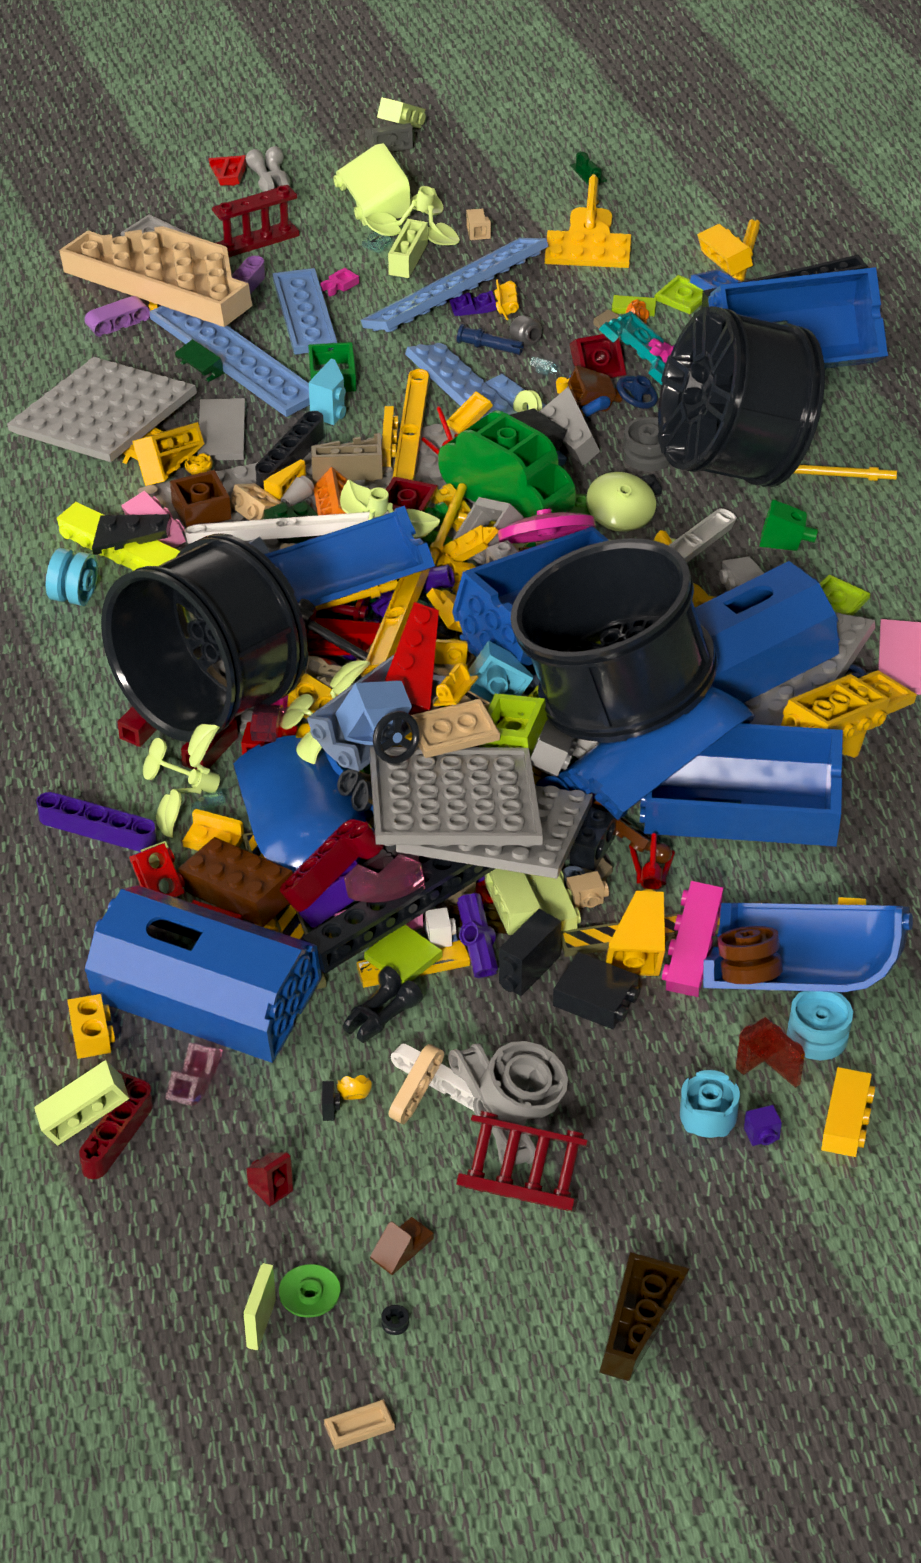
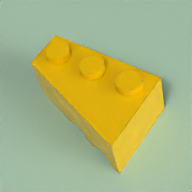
[132,422,204,486]

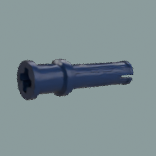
[456,324,524,355]

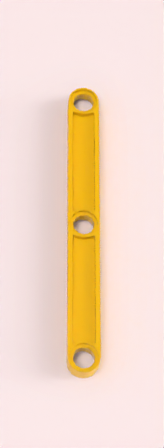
[392,369,429,480]
[361,568,431,677]

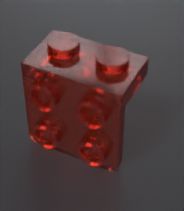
[736,1017,805,1088]

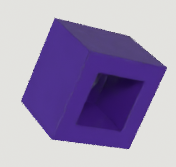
[744,1105,782,1146]

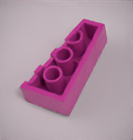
[662,881,723,997]

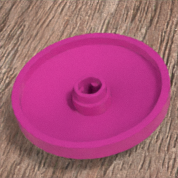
[498,509,596,544]

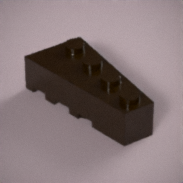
[599,1252,689,1381]

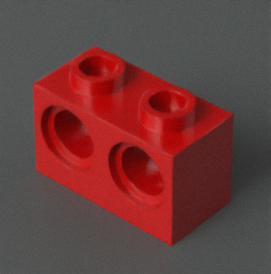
[129,843,185,897]

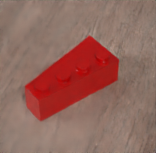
[385,602,439,715]

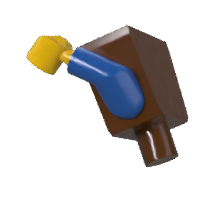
[556,365,623,417]

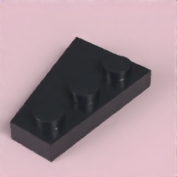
[92,514,172,555]

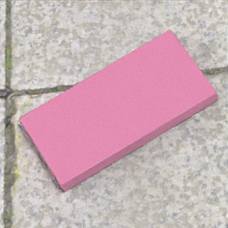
[878,619,921,695]

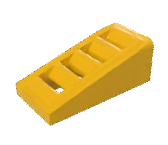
[264,460,306,502]

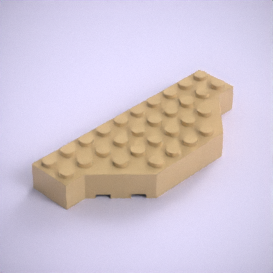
[59,226,252,327]

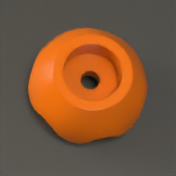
[626,299,649,324]

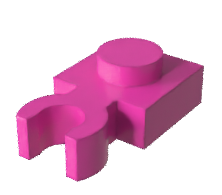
[321,268,359,296]
[648,338,674,363]

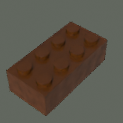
[178,837,293,927]

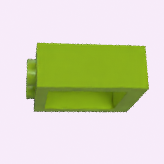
[479,693,547,757]

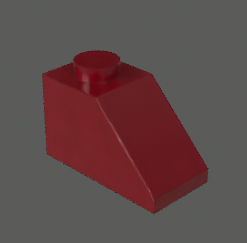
[246,1152,293,1207]

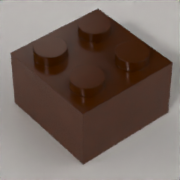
[170,470,231,529]

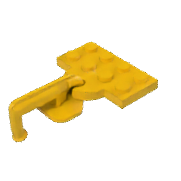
[545,174,631,268]

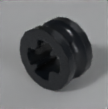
[381,1305,409,1335]

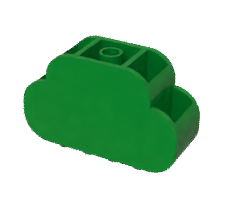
[438,410,576,519]

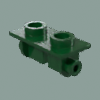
[570,151,607,186]

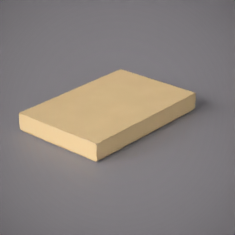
[406,699,500,758]

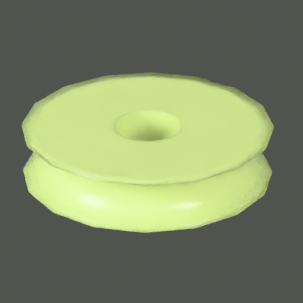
[513,390,542,412]

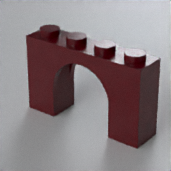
[117,706,238,770]

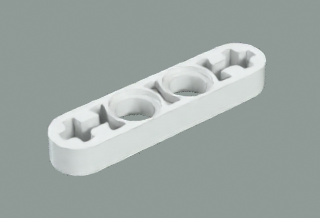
[391,1044,474,1111]

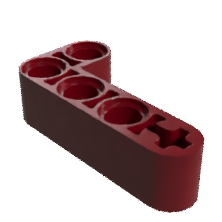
[280,819,384,912]
[79,1070,153,1179]

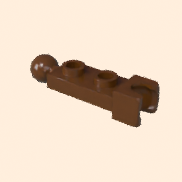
[592,801,672,864]

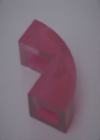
[250,704,284,742]
[344,854,425,903]
[165,1043,223,1106]

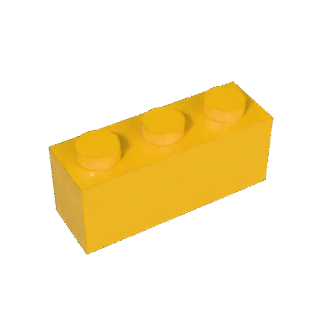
[697,224,753,276]
[821,1067,876,1157]

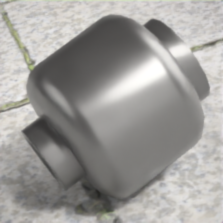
[510,315,542,347]

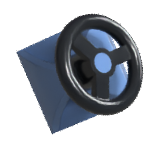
[335,681,420,764]

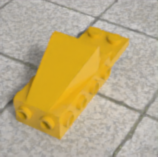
[781,670,917,758]

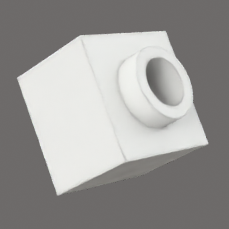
[425,908,456,948]

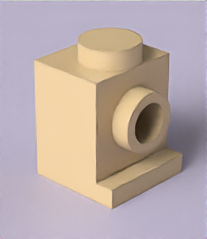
[466,209,491,240]
[566,871,609,910]

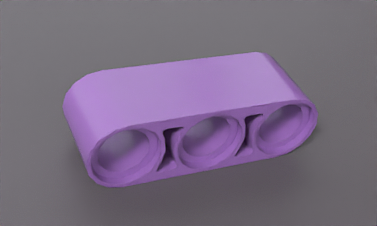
[232,256,265,294]
[85,296,150,337]

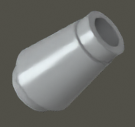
[281,476,314,507]

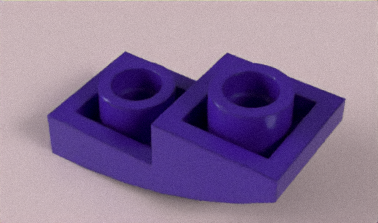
[449,290,497,316]

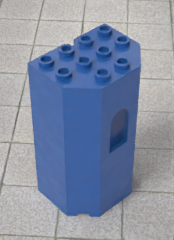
[708,267,888,369]
[452,527,609,667]
[695,561,840,703]
[639,723,843,846]
[85,885,322,1063]

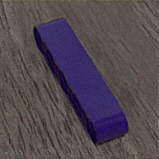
[36,792,157,852]

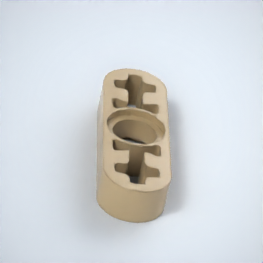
[389,1044,444,1124]

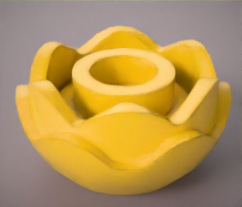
[184,453,213,475]
[337,1075,372,1100]

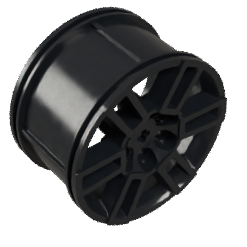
[658,306,825,488]
[101,533,309,742]
[510,538,718,743]

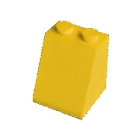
[606,889,665,976]

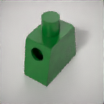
[759,499,818,551]

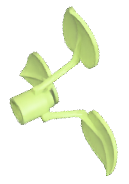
[365,186,460,245]
[340,480,440,539]
[279,661,371,764]
[143,724,220,838]

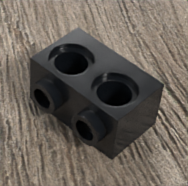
[570,807,616,871]

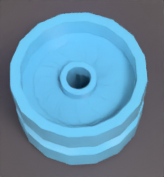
[46,548,98,606]
[786,991,853,1061]

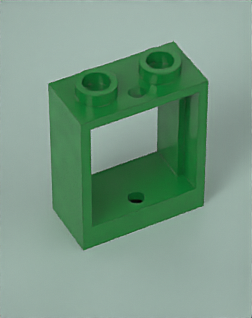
[308,342,356,392]

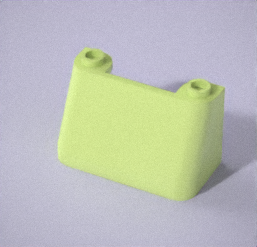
[334,143,410,226]

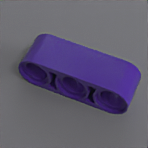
[298,861,373,927]

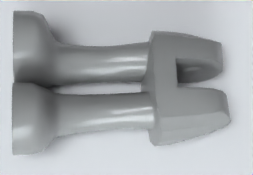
[246,146,290,192]

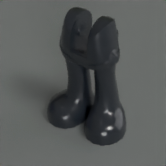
[337,770,373,812]
[343,966,423,1043]

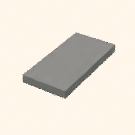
[198,398,245,460]

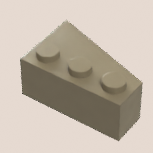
[311,433,383,482]

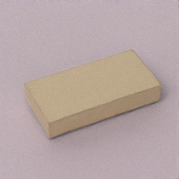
[324,1399,395,1450]

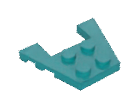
[598,311,666,385]

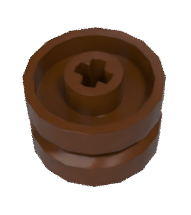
[717,926,783,984]

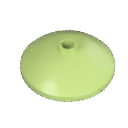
[586,472,656,531]

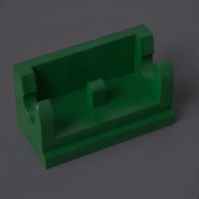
[175,339,225,382]

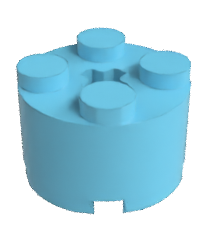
[680,1070,740,1138]

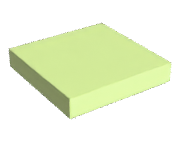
[244,1263,276,1350]

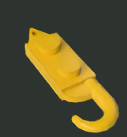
[433,525,499,568]

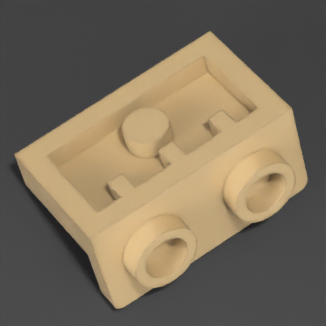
[230,483,282,521]

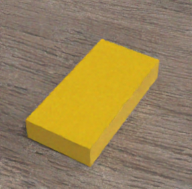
[447,391,493,435]

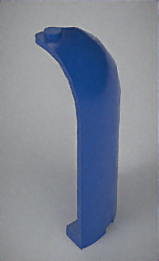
[264,506,435,607]
[558,686,755,820]
[233,735,367,873]
[703,903,913,992]

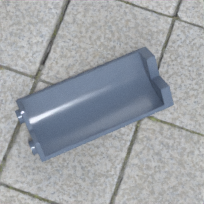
[307,654,446,771]

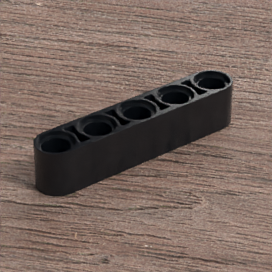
[255,411,324,489]

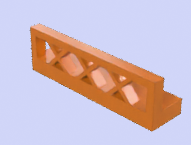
[314,467,348,516]

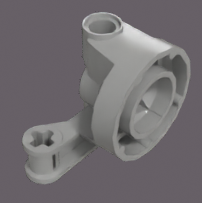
[449,1041,568,1166]

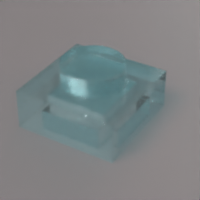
[530,356,558,376]

